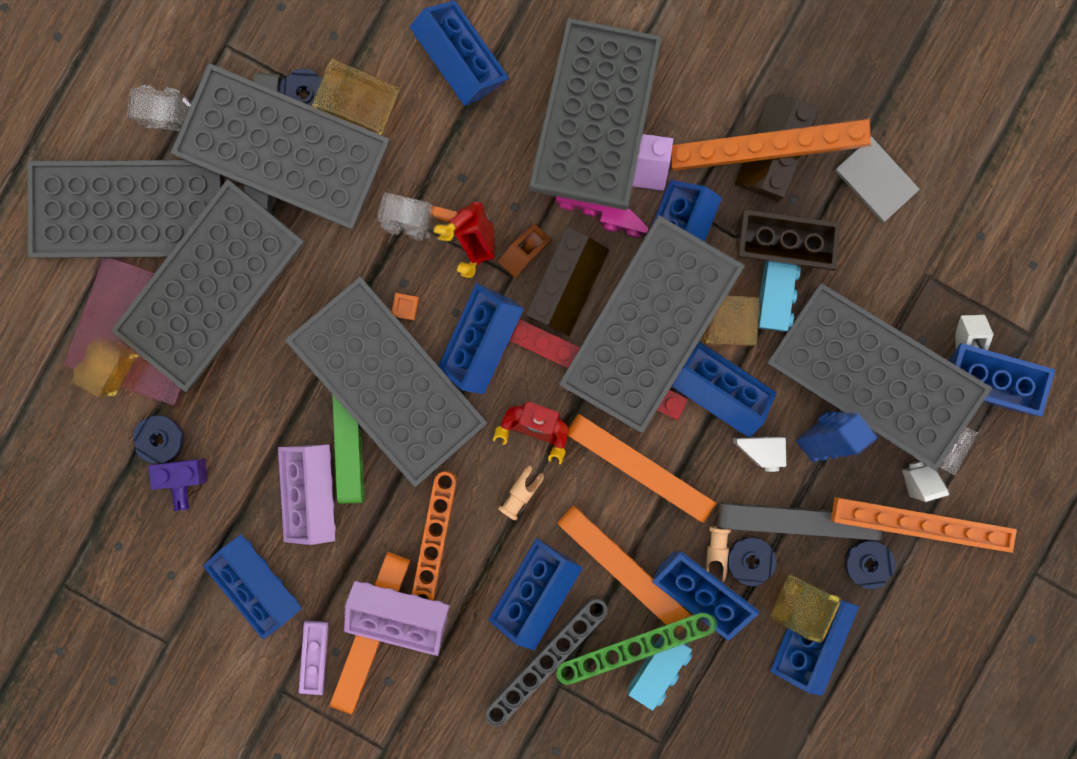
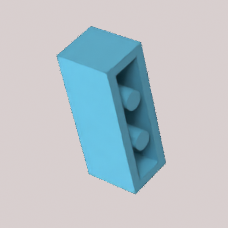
[755,261,801,332]
[627,635,692,711]

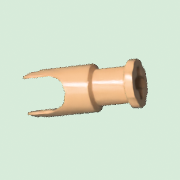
[498,465,544,521]
[705,526,731,582]

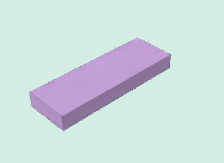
[299,620,329,695]

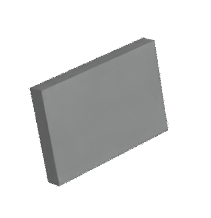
[834,137,920,223]

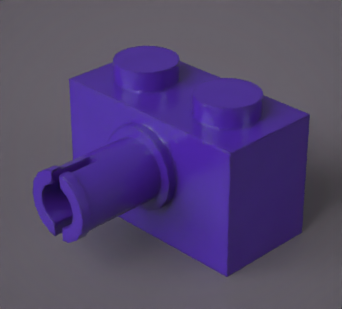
[148,458,208,511]

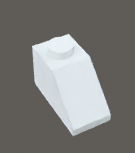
[955,315,994,350]
[733,436,786,472]
[902,461,949,502]

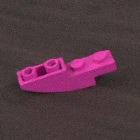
[555,196,648,238]

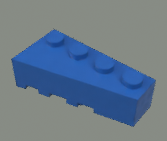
[795,410,877,463]

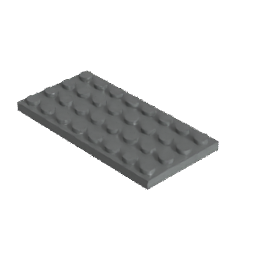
[529,18,662,211]
[171,63,391,230]
[27,160,223,258]
[111,179,306,392]
[559,215,745,433]
[285,277,487,487]
[767,283,992,471]

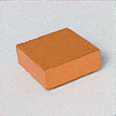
[433,206,458,222]
[391,292,420,321]

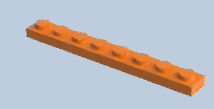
[671,119,871,171]
[830,497,1017,553]

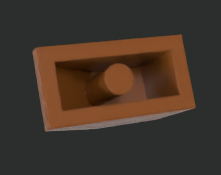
[498,224,552,278]

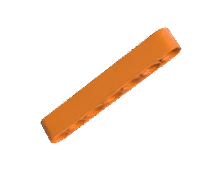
[568,414,716,523]
[412,470,457,601]
[557,505,693,635]
[330,552,411,715]

